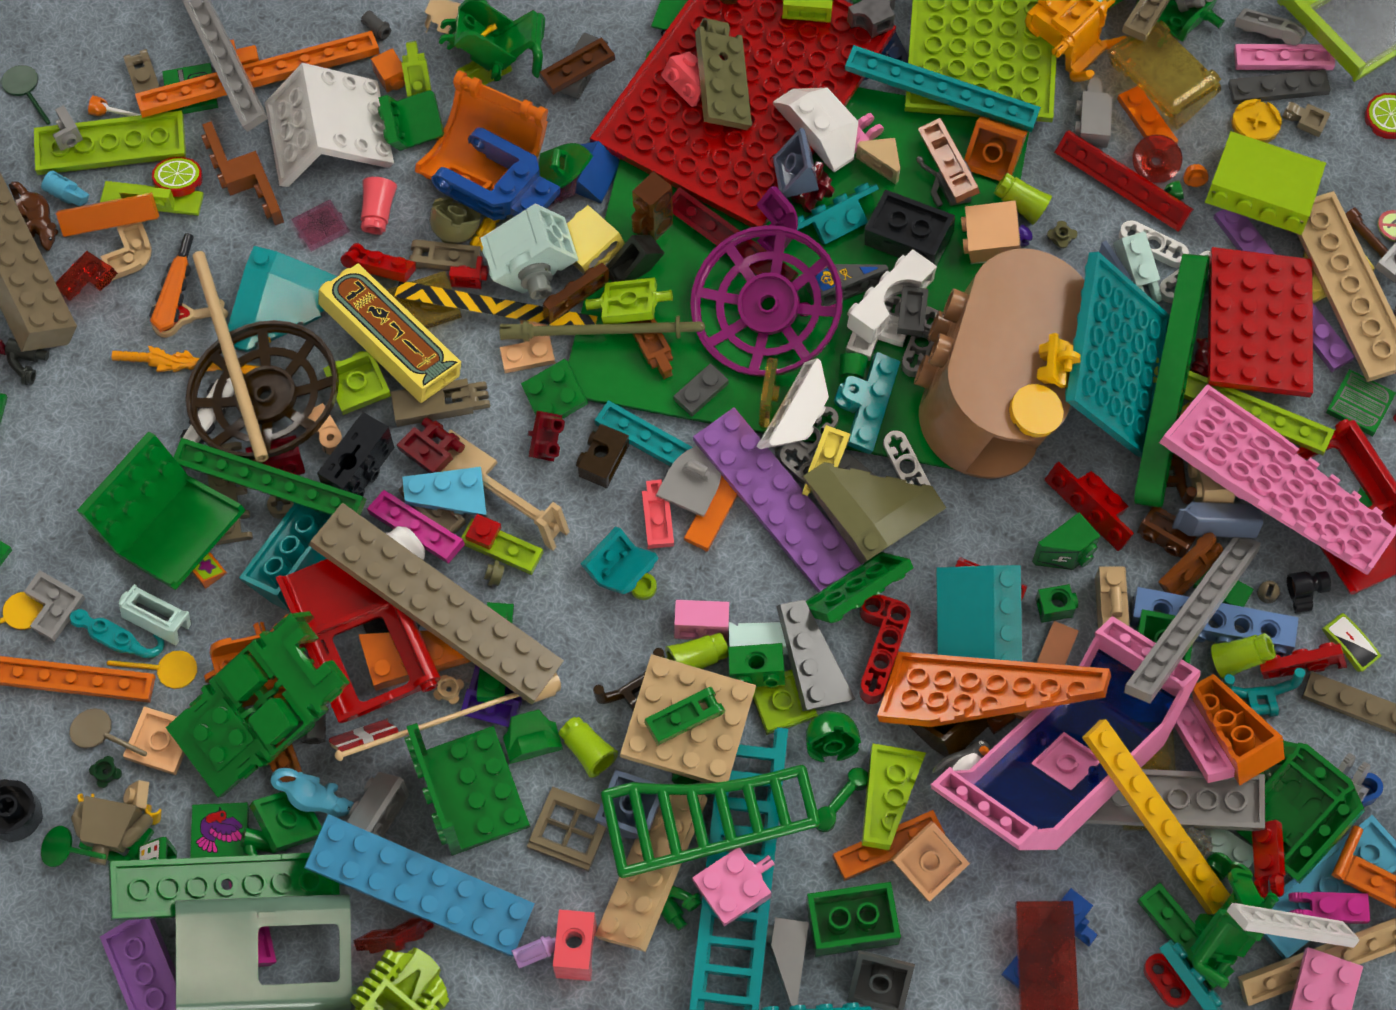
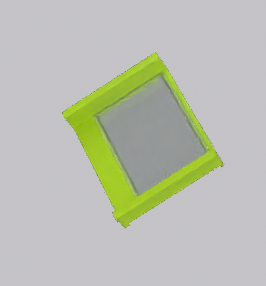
[1277,0,1396,82]

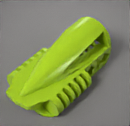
[350,947,449,1010]

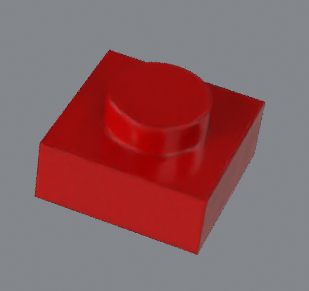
[465,514,502,550]

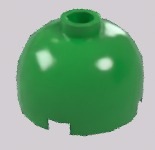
[806,711,861,762]

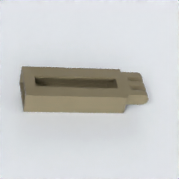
[391,378,491,427]

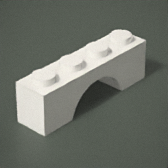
[847,249,937,344]

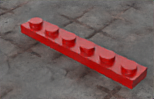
[1054,130,1194,232]

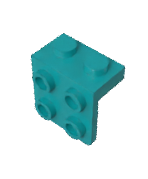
[581,526,659,594]

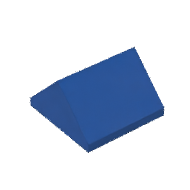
[563,141,620,203]

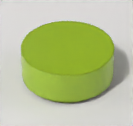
[631,573,657,600]

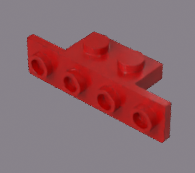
[1045,461,1134,551]

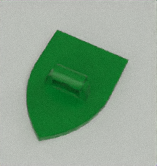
[539,143,593,188]

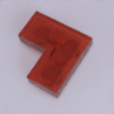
[55,251,118,301]
[353,917,434,954]

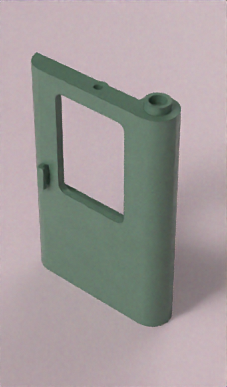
[175,894,357,1010]

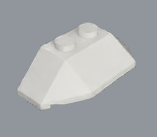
[773,88,858,172]
[757,358,829,449]

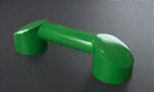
[816,767,868,832]

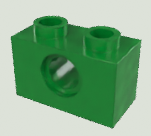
[728,643,786,688]

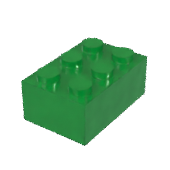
[806,882,901,957]

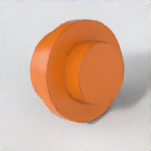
[1183,164,1209,187]

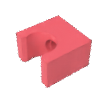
[553,909,597,981]

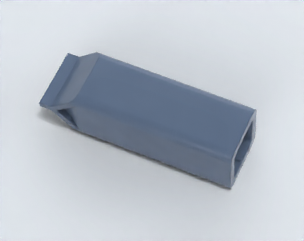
[1172,502,1263,538]

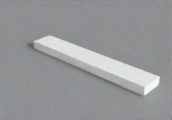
[1227,903,1359,948]

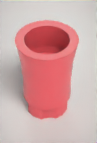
[361,177,397,235]

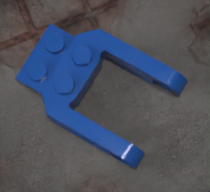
[431,127,560,220]

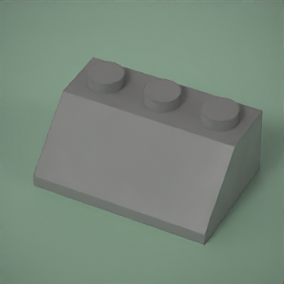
[347,772,410,838]

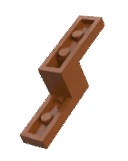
[201,121,284,225]

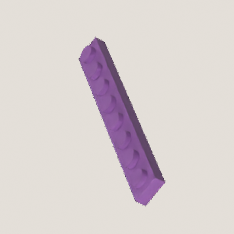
[1214,209,1354,372]

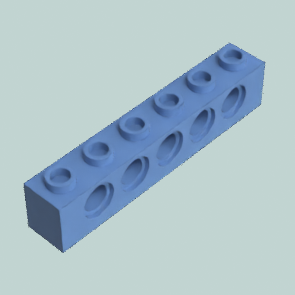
[1130,587,1299,657]

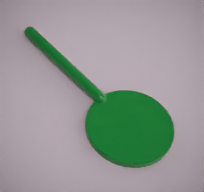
[41,826,107,867]

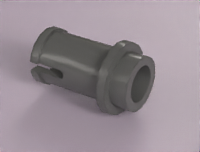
[361,10,391,40]

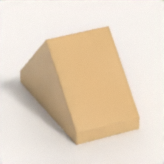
[856,138,900,184]

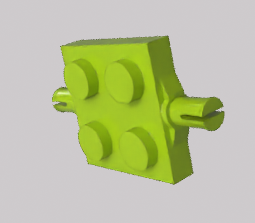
[585,277,673,324]

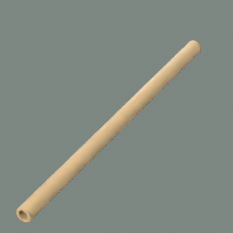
[192,251,269,462]

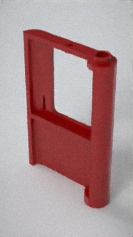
[1297,419,1396,595]

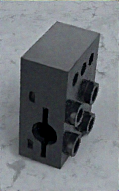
[864,190,955,266]
[317,412,395,496]

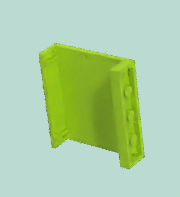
[1205,131,1326,235]

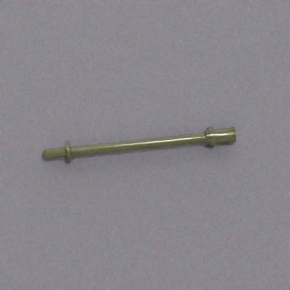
[500,316,705,342]

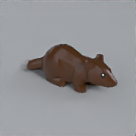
[9,181,58,251]

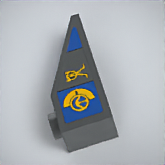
[805,264,888,306]

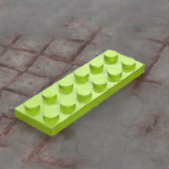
[34,110,186,175]

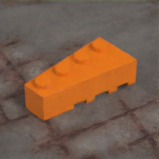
[358,630,471,691]

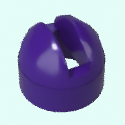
[1019,224,1033,247]

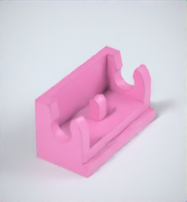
[674,600,729,641]

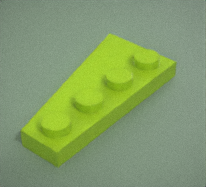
[861,743,926,850]

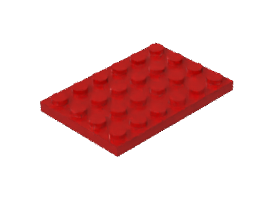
[1208,247,1313,398]

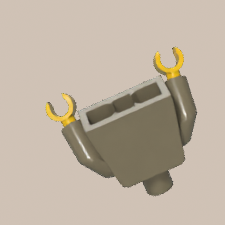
[71,793,161,866]

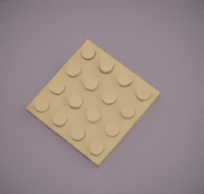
[620,654,756,783]

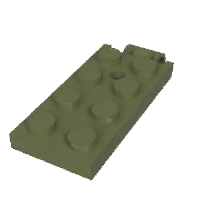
[695,18,752,130]

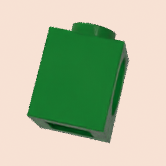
[1035,584,1078,623]

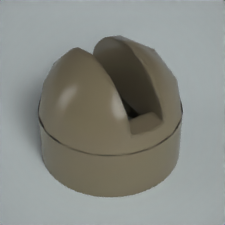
[1257,581,1280,603]

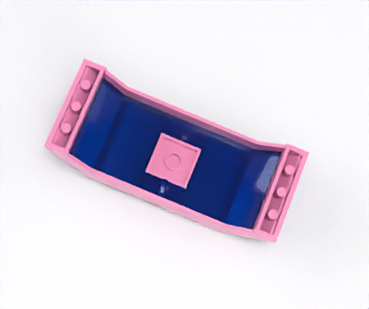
[931,616,1201,850]

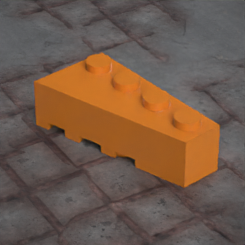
[1192,673,1285,786]

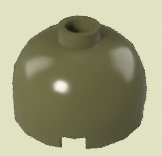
[429,197,481,244]

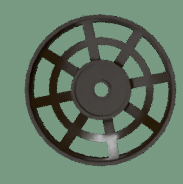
[185,320,339,460]

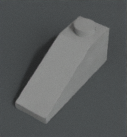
[766,917,809,1007]

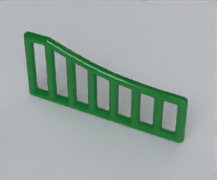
[601,765,820,878]

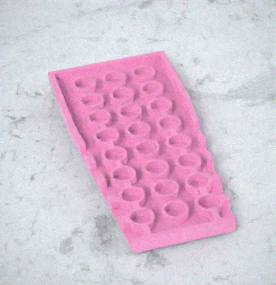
[1159,384,1396,575]

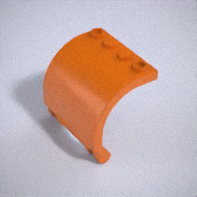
[415,70,548,191]

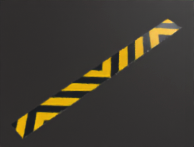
[394,281,598,326]

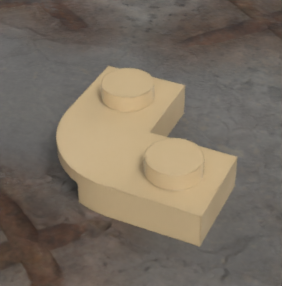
[100,222,152,282]

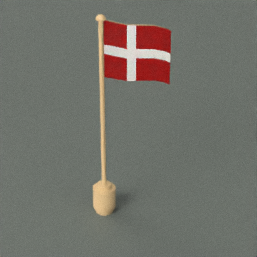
[329,673,561,761]

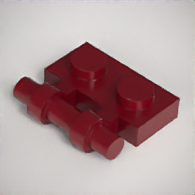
[397,417,465,473]

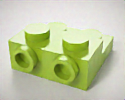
[323,351,391,415]

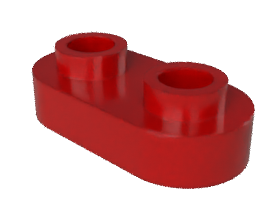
[1143,953,1191,1008]

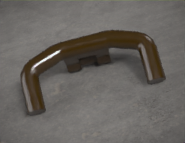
[593,648,665,711]

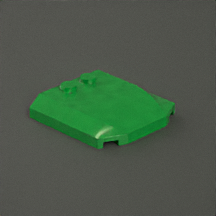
[1235,739,1365,884]

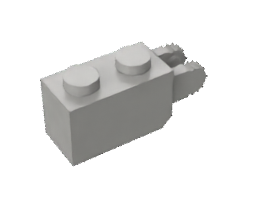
[1074,76,1112,148]

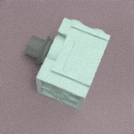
[480,203,578,300]

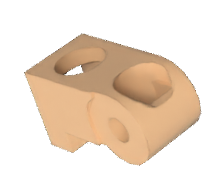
[306,403,342,455]

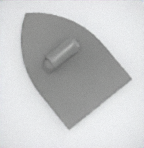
[656,446,721,517]

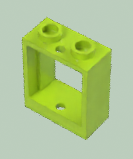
[782,0,833,22]

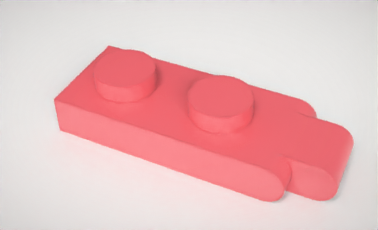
[642,479,674,549]

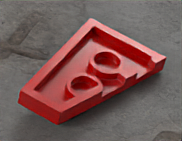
[1260,642,1347,679]

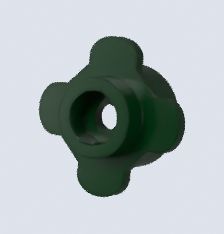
[89,756,122,788]

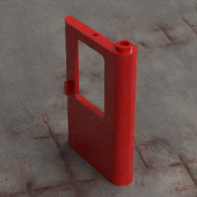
[276,559,441,723]

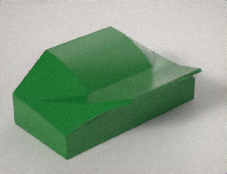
[503,709,563,764]

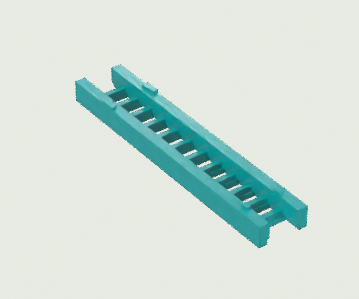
[689,728,788,1010]

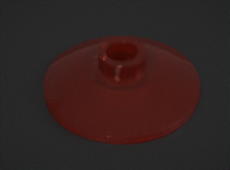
[1132,135,1183,183]

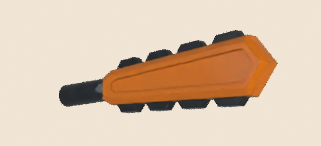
[149,233,194,332]

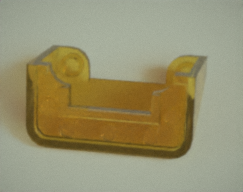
[1107,20,1221,130]

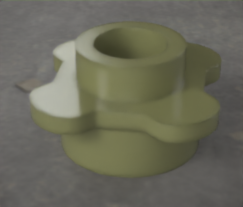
[1047,221,1078,248]

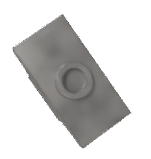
[847,0,895,38]

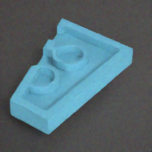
[402,467,487,518]

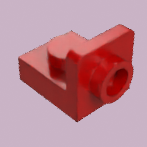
[449,256,488,289]

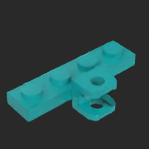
[834,352,900,455]

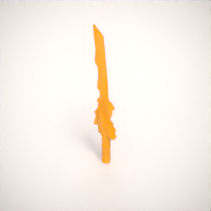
[112,346,261,374]

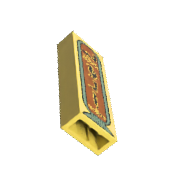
[318,263,461,403]

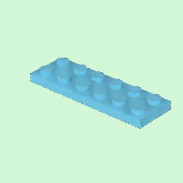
[1263,815,1396,960]

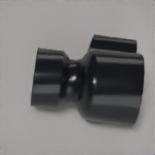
[1286,571,1331,613]

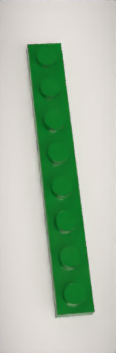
[174,437,367,516]

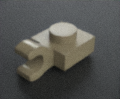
[1282,102,1330,137]

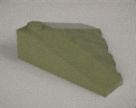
[802,462,946,565]

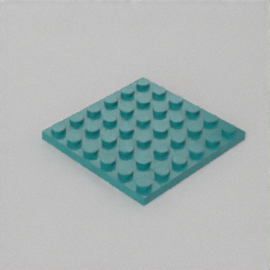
[1065,252,1170,458]

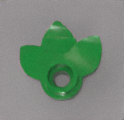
[1206,852,1253,880]

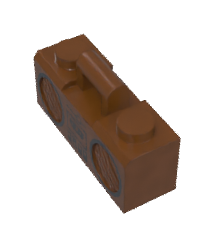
[631,171,673,241]

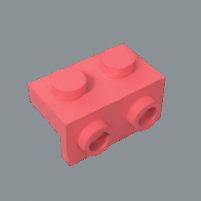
[661,52,701,107]

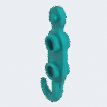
[70,609,165,658]

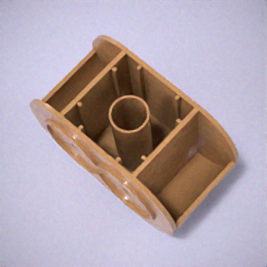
[914,249,1085,479]

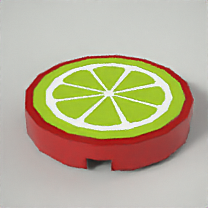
[1364,93,1396,139]
[152,157,203,197]

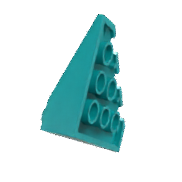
[228,246,338,352]

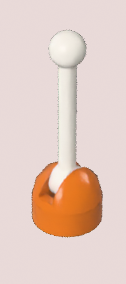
[88,95,141,117]

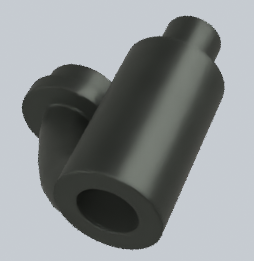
[5,338,49,385]

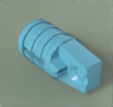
[41,170,89,206]

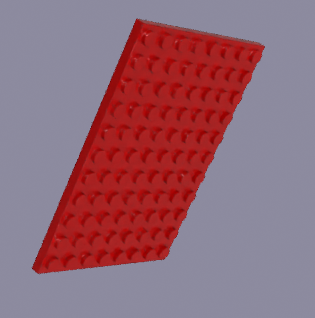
[590,0,896,227]

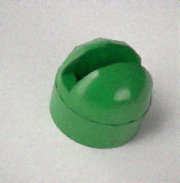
[1164,180,1184,200]

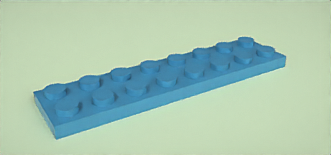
[304,814,535,957]

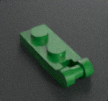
[644,687,726,746]

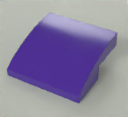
[461,664,522,727]

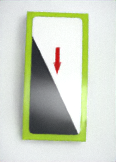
[1322,613,1381,672]

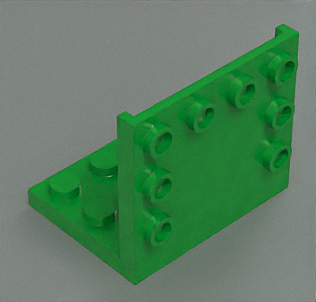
[77,431,246,590]
[404,723,530,856]

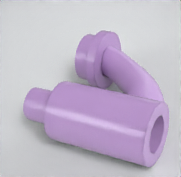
[512,936,556,969]

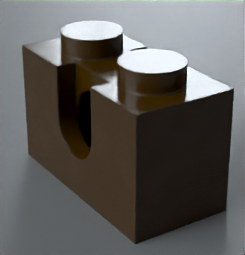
[576,423,629,489]

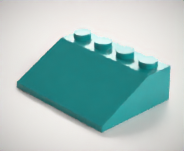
[936,565,1022,661]

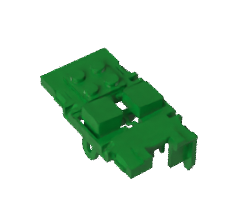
[165,611,350,798]

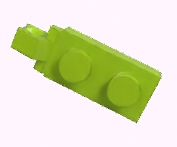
[402,41,432,97]

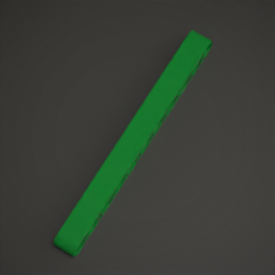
[1134,254,1210,508]

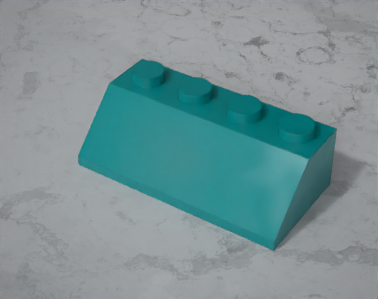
[239,503,331,612]

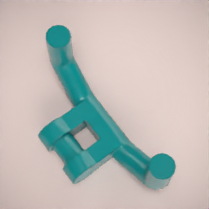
[1223,668,1306,717]

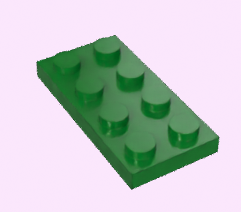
[806,552,914,623]

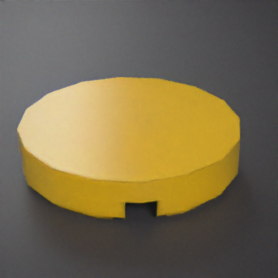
[1231,99,1282,143]
[1009,384,1064,437]

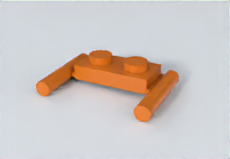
[1331,825,1396,909]

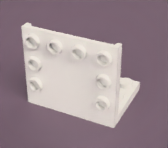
[265,63,394,187]

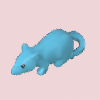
[270,768,354,818]

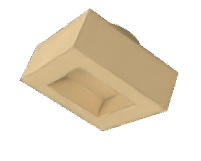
[123,780,149,811]

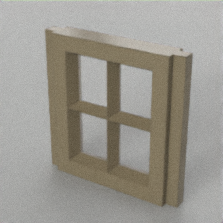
[527,787,607,871]

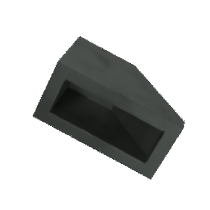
[606,235,665,282]

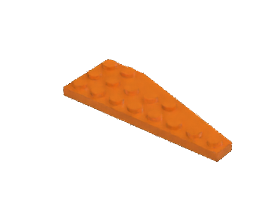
[877,652,1111,727]

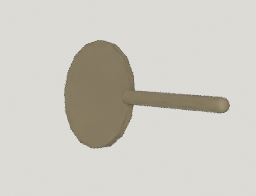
[70,708,147,757]

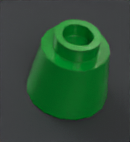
[840,353,868,382]

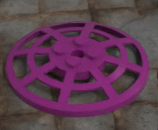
[690,225,843,377]

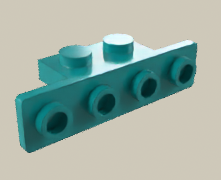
[797,182,879,245]

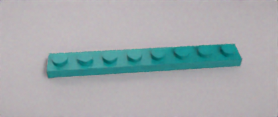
[845,45,1041,132]

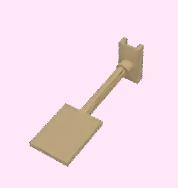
[438,429,570,551]

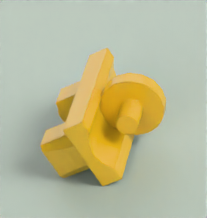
[1037,333,1081,388]

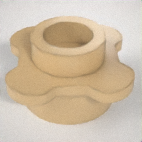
[433,675,464,704]

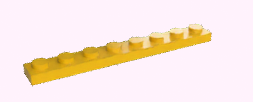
[1082,719,1230,914]

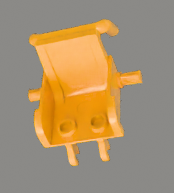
[1025,0,1129,82]

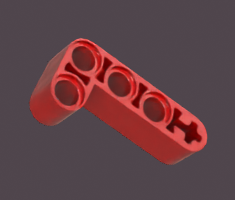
[859,594,911,704]

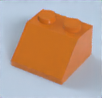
[964,116,1028,181]

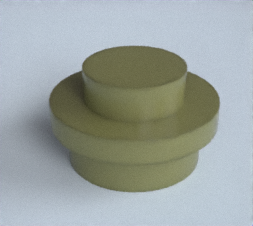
[484,560,505,587]

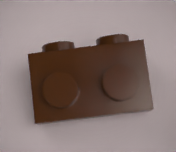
[1137,507,1197,558]

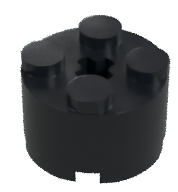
[0,779,43,842]

